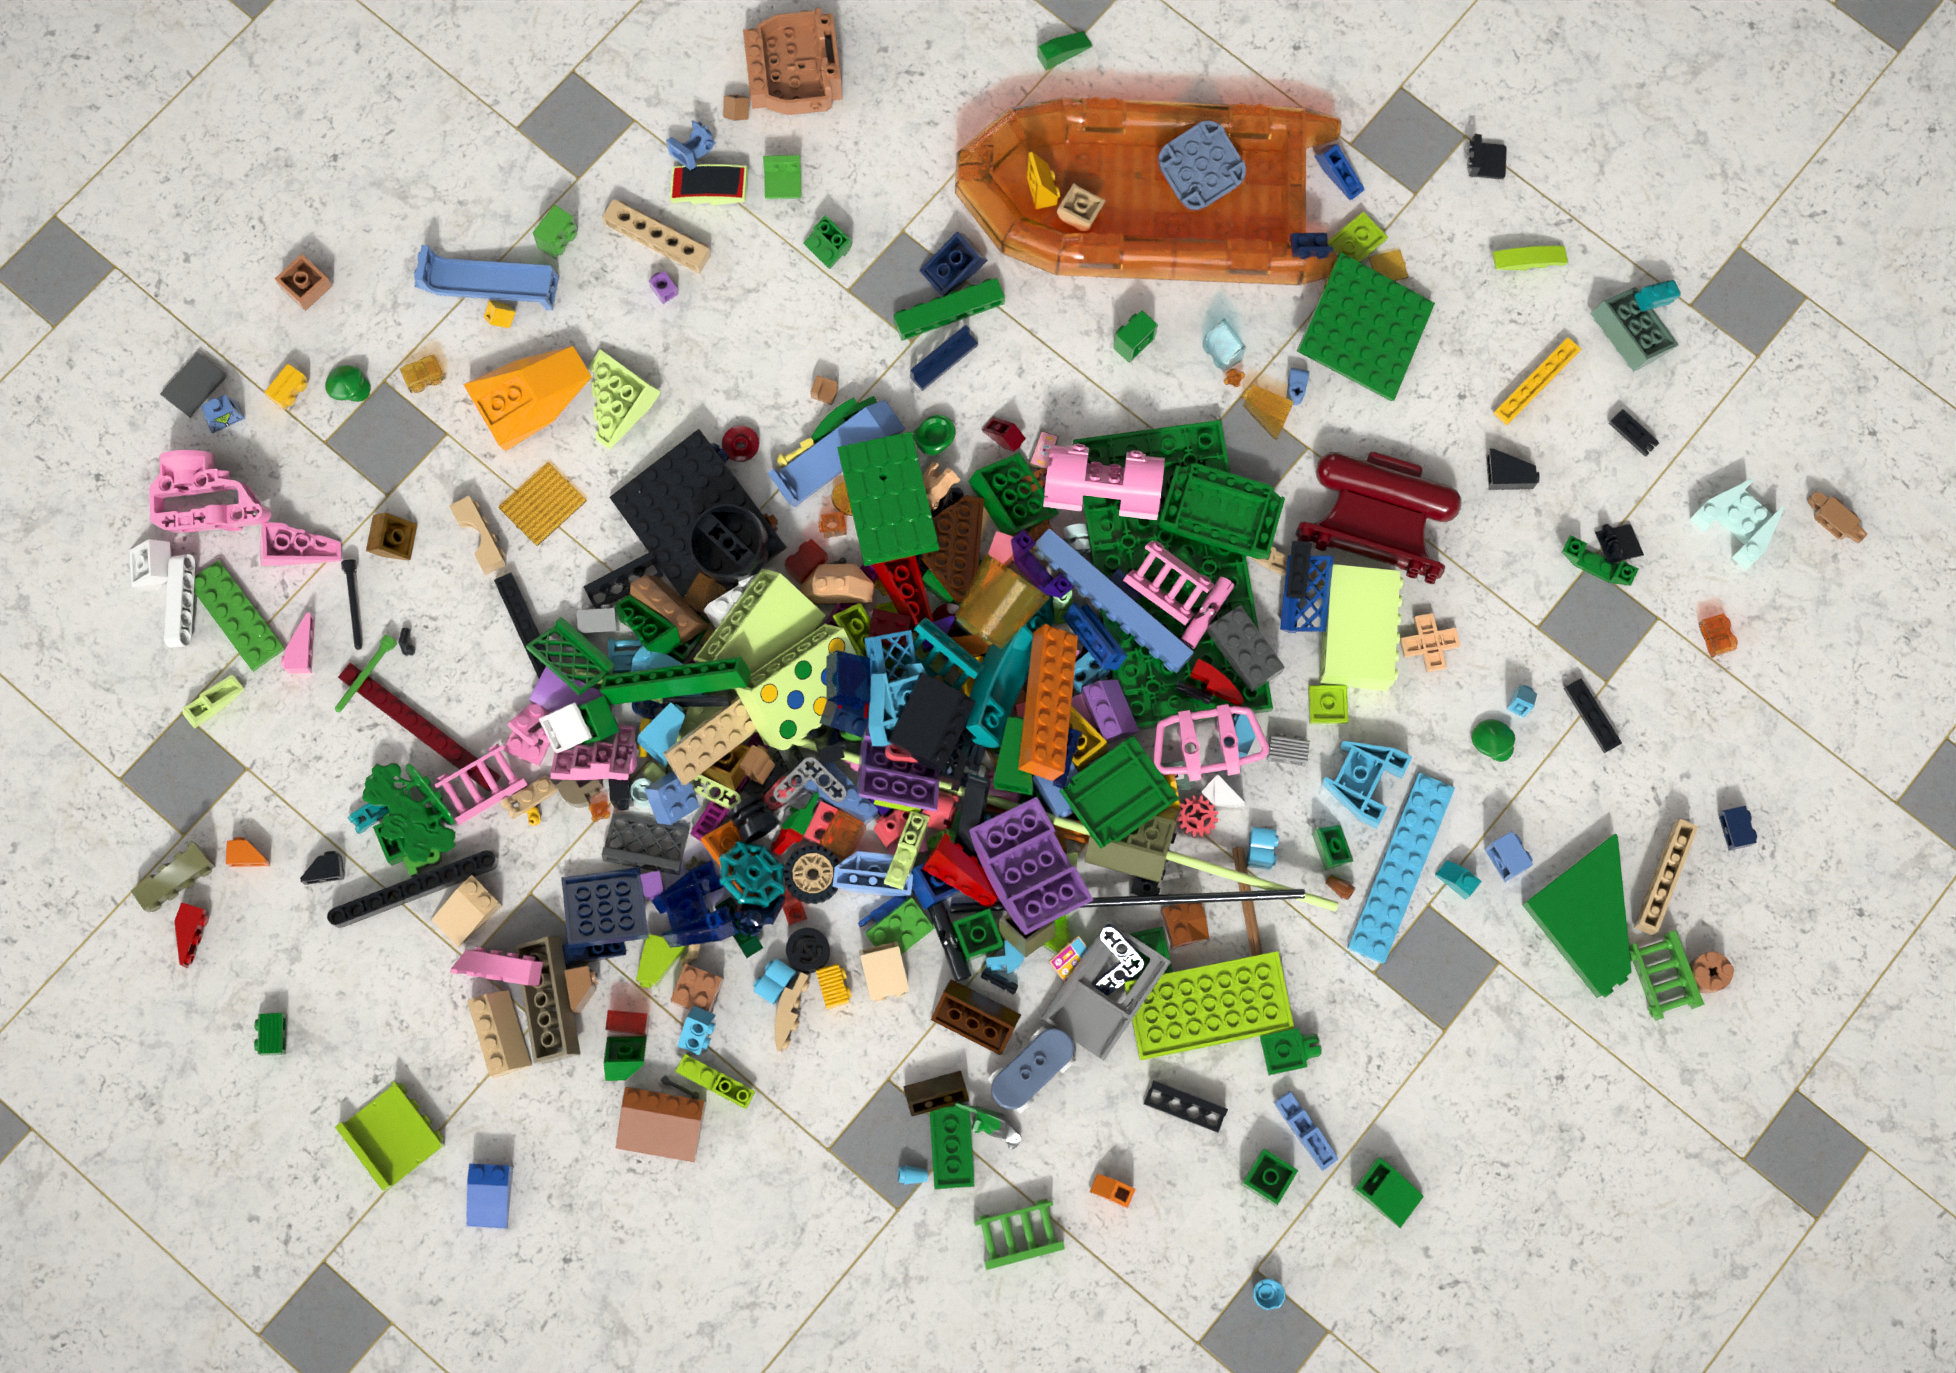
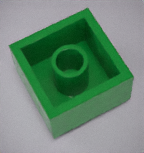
[1113,310,1158,363]
[953,908,1004,962]
[1241,1149,1298,1206]

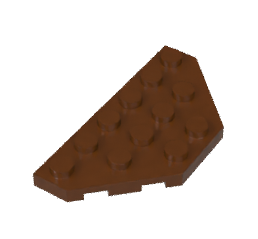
[921,495,984,604]

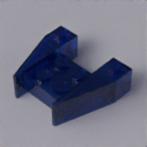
[652,860,739,948]

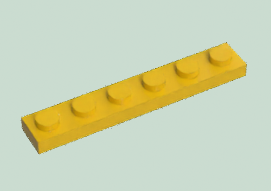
[1493,337,1581,426]

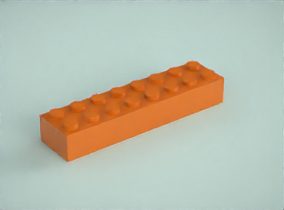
[1018,624,1078,781]

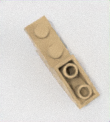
[775,972,810,1053]

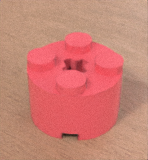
[922,790,959,831]

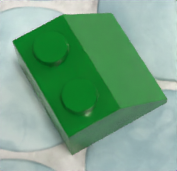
[577,696,619,744]

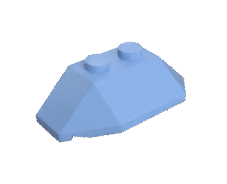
[833,851,913,896]

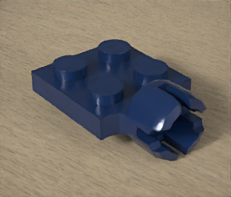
[735,894,785,937]

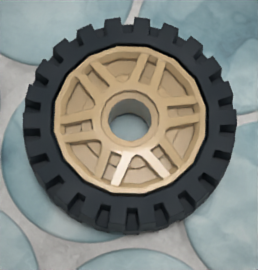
[784,845,840,904]

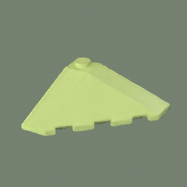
[590,349,661,449]

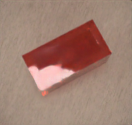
[784,539,829,585]
[605,1010,650,1036]

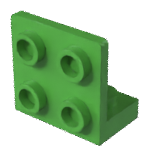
[763,155,801,199]

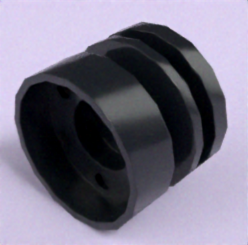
[727,794,779,844]

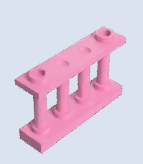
[1123,540,1214,625]
[435,743,528,825]

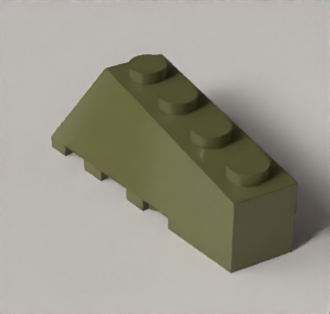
[131,841,216,913]

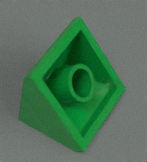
[1312,825,1353,871]

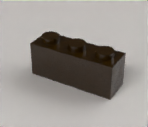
[903,1070,969,1117]

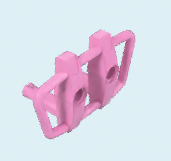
[1153,704,1269,782]

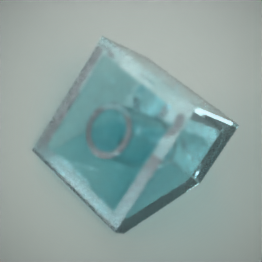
[1202,318,1246,372]

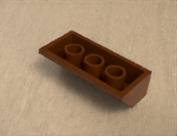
[931,979,1021,1056]

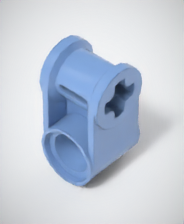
[1286,367,1310,405]

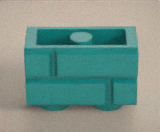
[1635,280,1681,312]

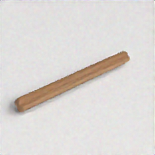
[1232,847,1263,956]

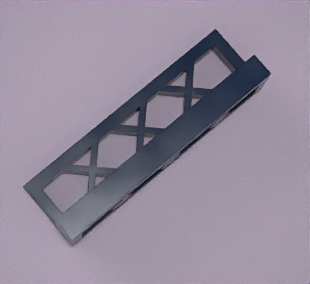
[910,325,978,391]

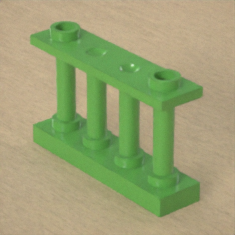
[1629,930,1705,1021]
[974,1199,1065,1270]

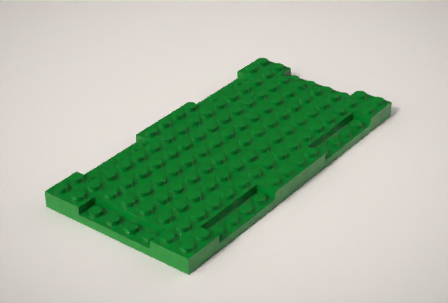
[1072,420,1273,730]

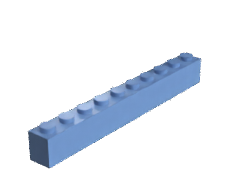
[1033,528,1194,673]

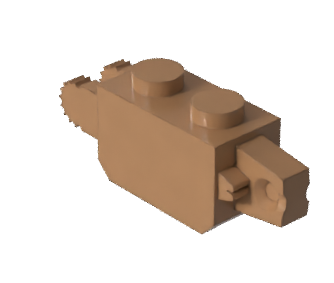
[1807,491,1867,544]

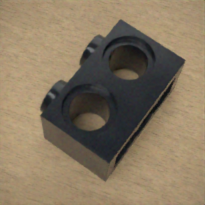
[608,778,634,811]

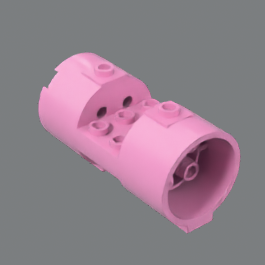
[1043,444,1165,520]

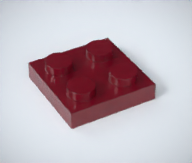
[868,608,911,650]

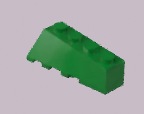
[615,595,681,654]

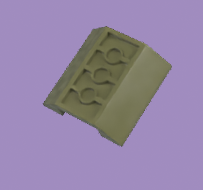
[1084,807,1181,883]

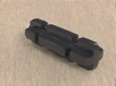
[1176,681,1213,704]
[981,968,1018,994]

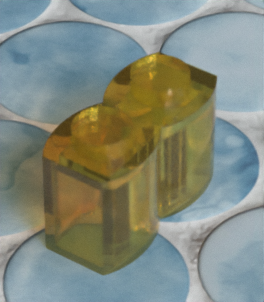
[400,354,445,393]

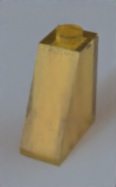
[1242,384,1294,440]

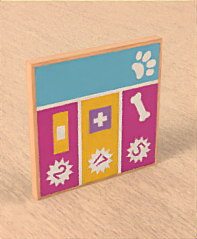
[1049,936,1088,983]

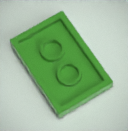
[864,897,935,955]

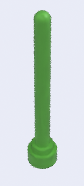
[335,635,397,713]

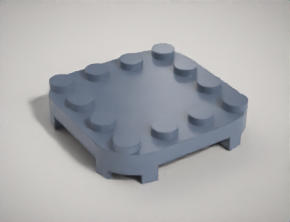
[1158,120,1246,210]

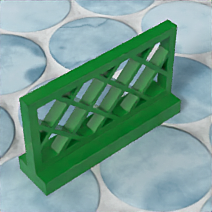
[526,617,614,695]

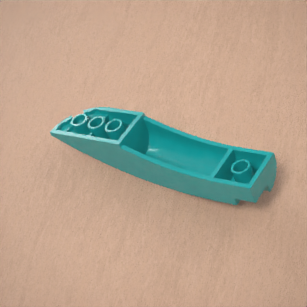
[966,581,1054,748]

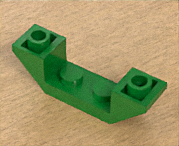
[1562,535,1639,586]

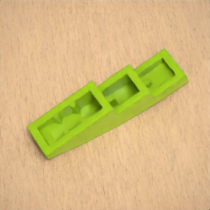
[1492,246,1568,271]

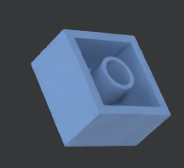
[644,771,700,825]
[1484,831,1533,882]

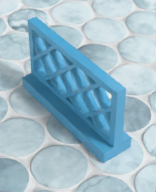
[865,630,916,680]

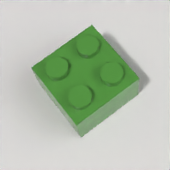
[532,205,577,259]

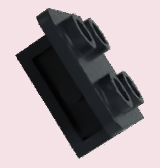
[1467,134,1507,180]

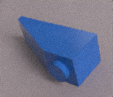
[1314,144,1365,200]

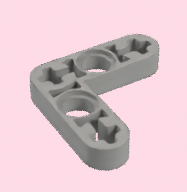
[774,757,847,803]

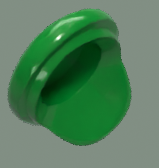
[325,365,371,402]
[913,415,956,456]
[1471,719,1516,762]

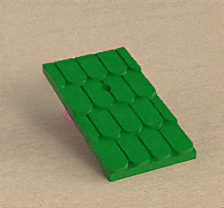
[837,431,939,566]

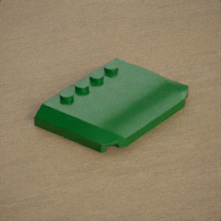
[1158,463,1285,559]

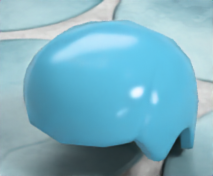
[1253,1278,1285,1310]

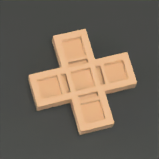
[1400,613,1461,672]

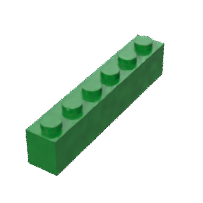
[893,278,1005,341]

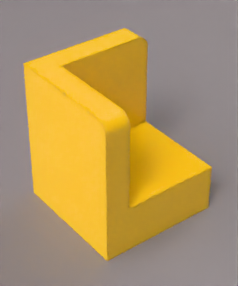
[483,300,516,328]

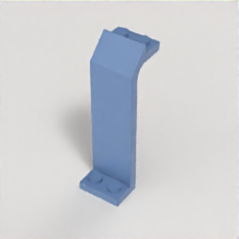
[414,245,559,310]
[768,400,906,507]

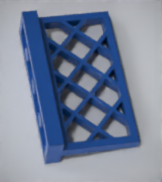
[1280,555,1334,633]

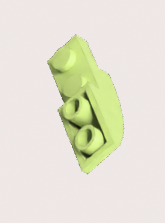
[884,811,930,890]

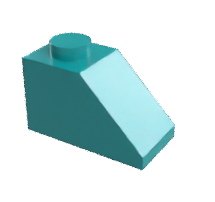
[1435,860,1482,900]

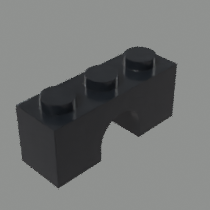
[810,724,846,765]

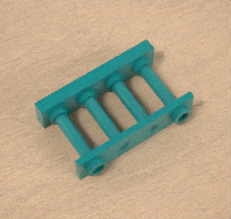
[895,617,985,690]

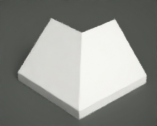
[1202,775,1245,808]

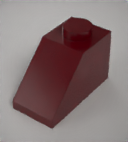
[982,417,1026,452]

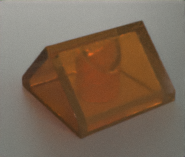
[819,810,867,860]

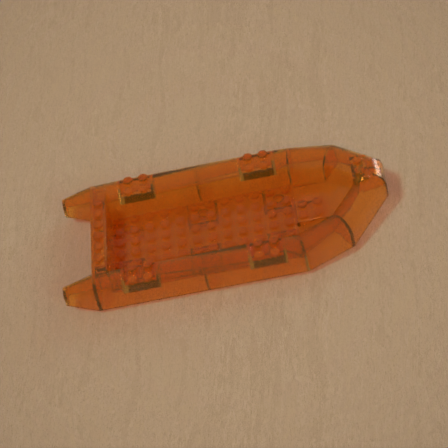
[955,97,1341,285]

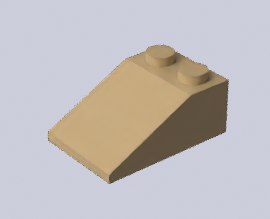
[431,875,502,947]

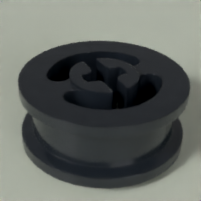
[786,928,830,973]

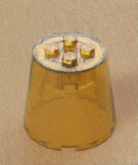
[955,553,1050,649]

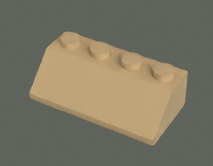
[467,990,532,1079]

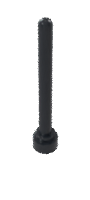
[341,559,362,650]

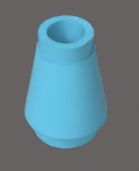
[898,1165,928,1185]

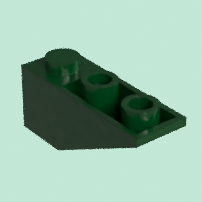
[715,897,763,958]

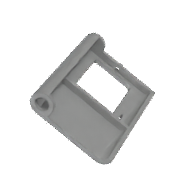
[1041,919,1171,1061]

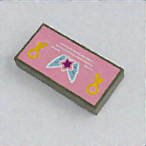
[1029,430,1059,470]

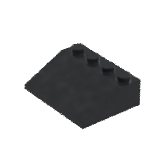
[888,673,976,770]

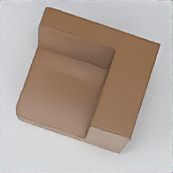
[723,94,749,121]
[810,375,838,405]

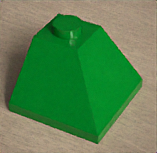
[603,1036,647,1081]

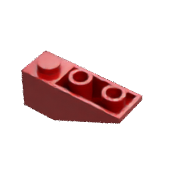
[174,902,209,968]

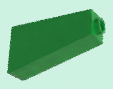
[993,716,1033,795]

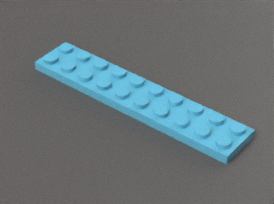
[1347,773,1455,964]

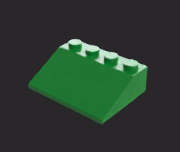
[968,452,1059,537]

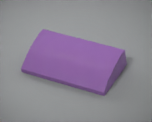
[529,666,615,712]

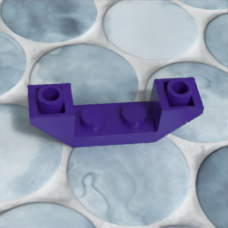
[1011,530,1074,598]

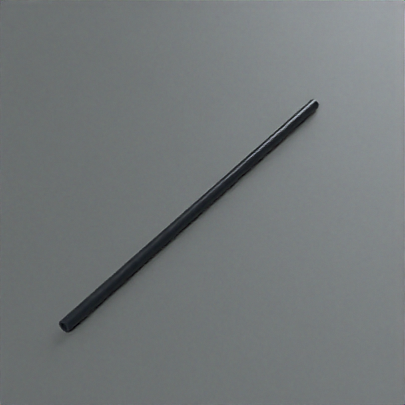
[950,889,1305,913]

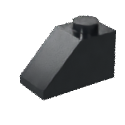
[300,851,344,885]

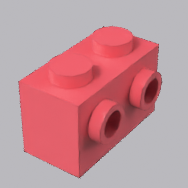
[873,809,911,848]

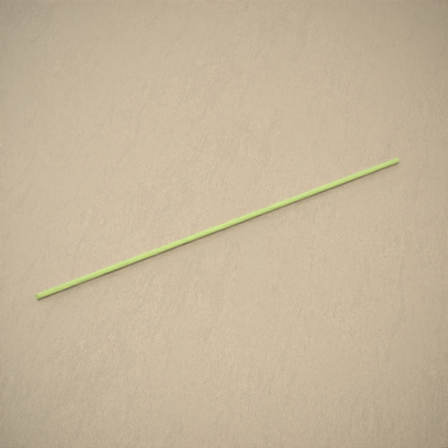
[557,667,1339,912]

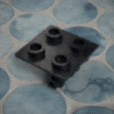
[1595,524,1644,564]

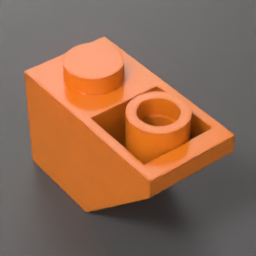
[1089,1173,1136,1209]

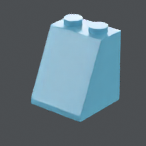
[637,702,685,768]

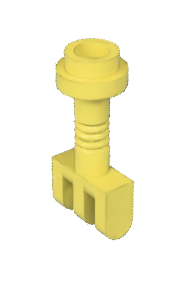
[776,438,815,468]

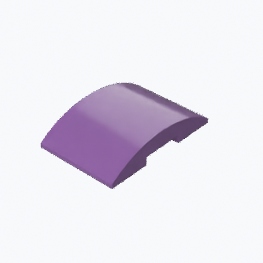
[858,720,939,812]
[969,797,1093,935]

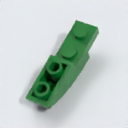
[811,396,877,444]

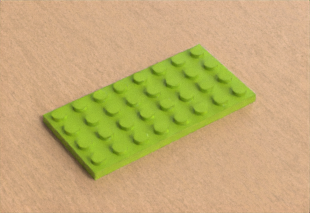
[1124,951,1294,1061]

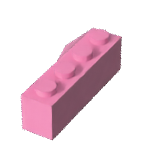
[450,947,543,986]

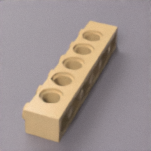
[602,199,711,274]
[1633,819,1698,935]

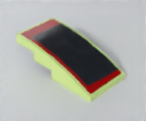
[670,164,748,205]

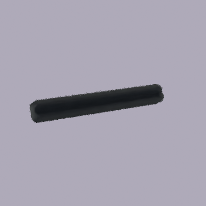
[662,695,732,707]

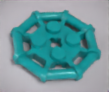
[719,841,785,908]

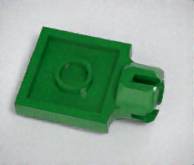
[1260,1028,1322,1076]

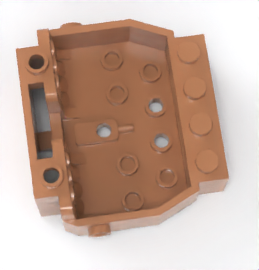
[743,7,842,115]

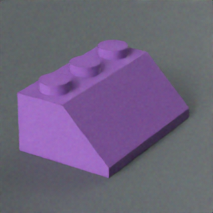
[1082,680,1139,744]

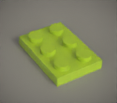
[1328,211,1388,262]

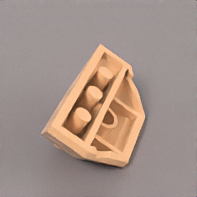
[800,563,875,604]

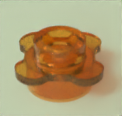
[1224,368,1245,387]
[588,800,610,822]

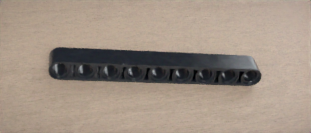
[327,850,498,928]

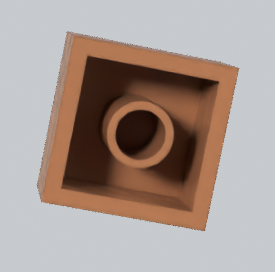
[275,254,332,311]
[670,964,724,1013]

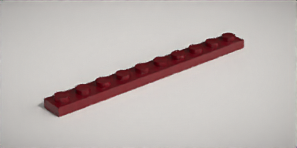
[338,663,501,792]

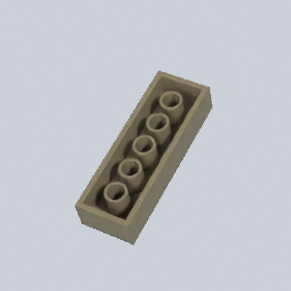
[515,936,581,1063]

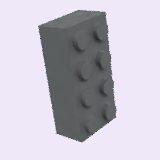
[1207,605,1285,693]

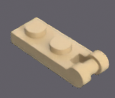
[500,775,557,819]

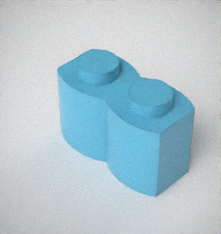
[1247,827,1279,870]
[753,958,796,1006]

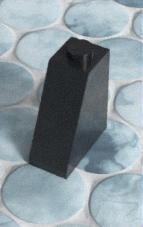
[1486,449,1540,490]

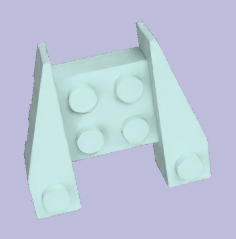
[1690,479,1784,570]

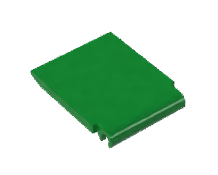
[1059,736,1179,849]

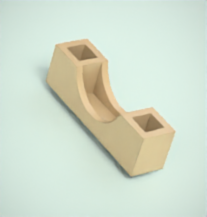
[449,496,506,575]

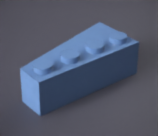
[797,759,878,828]

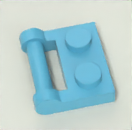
[608,638,642,672]

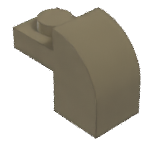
[555,779,603,808]

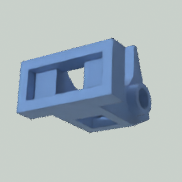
[666,120,716,170]

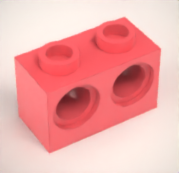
[804,801,844,849]

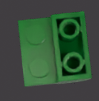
[803,215,853,269]

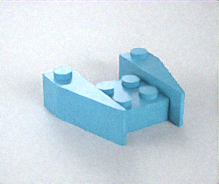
[868,663,927,746]
[1322,741,1412,829]

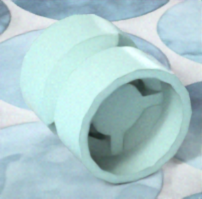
[1063,524,1091,556]
[630,778,653,808]

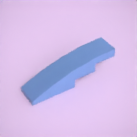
[1273,1091,1338,1171]

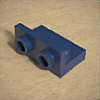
[1290,233,1333,259]

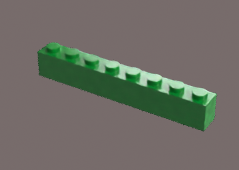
[600,657,751,705]

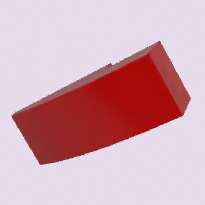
[1190,659,1244,706]

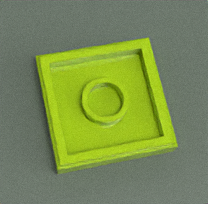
[1308,685,1348,724]

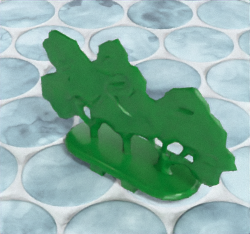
[362,763,456,862]

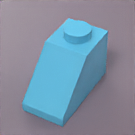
[1507,685,1538,718]

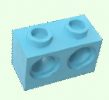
[1073,652,1109,694]
[678,1006,716,1055]

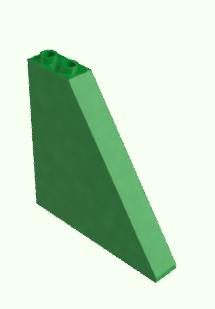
[1522,833,1632,998]

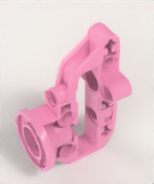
[149,450,271,533]

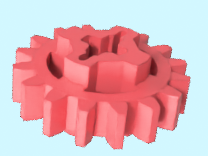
[1178,795,1219,838]

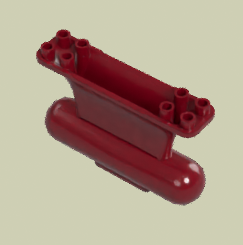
[1295,451,1462,584]

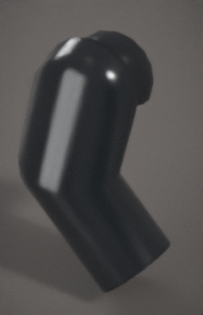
[398,628,415,656]

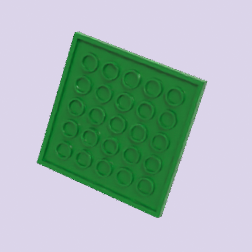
[1297,252,1435,402]

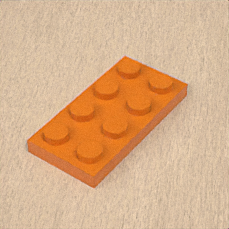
[700,820,776,897]

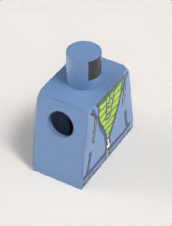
[201,395,245,434]

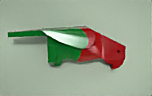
[770,792,819,855]

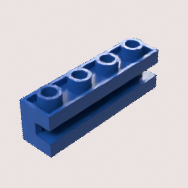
[1063,603,1127,670]

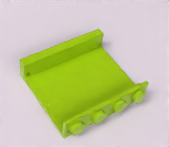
[335,1081,445,1191]

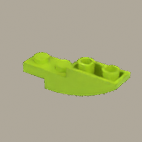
[674,1054,756,1109]

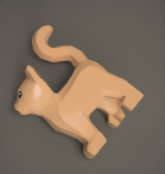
[922,461,960,512]

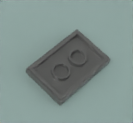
[160,352,227,418]

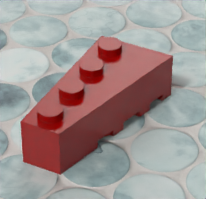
[872,556,934,632]
[922,833,998,908]

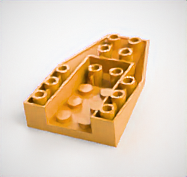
[463,346,592,452]

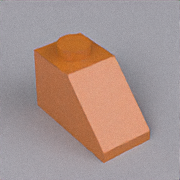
[226,837,270,867]

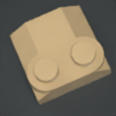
[1057,183,1106,231]

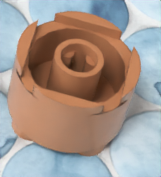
[1689,951,1734,994]

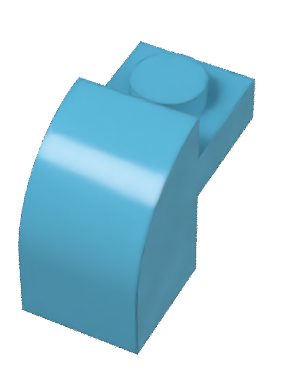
[986,940,1024,974]

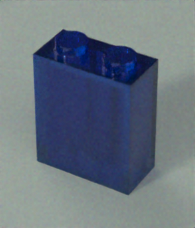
[826,650,871,709]

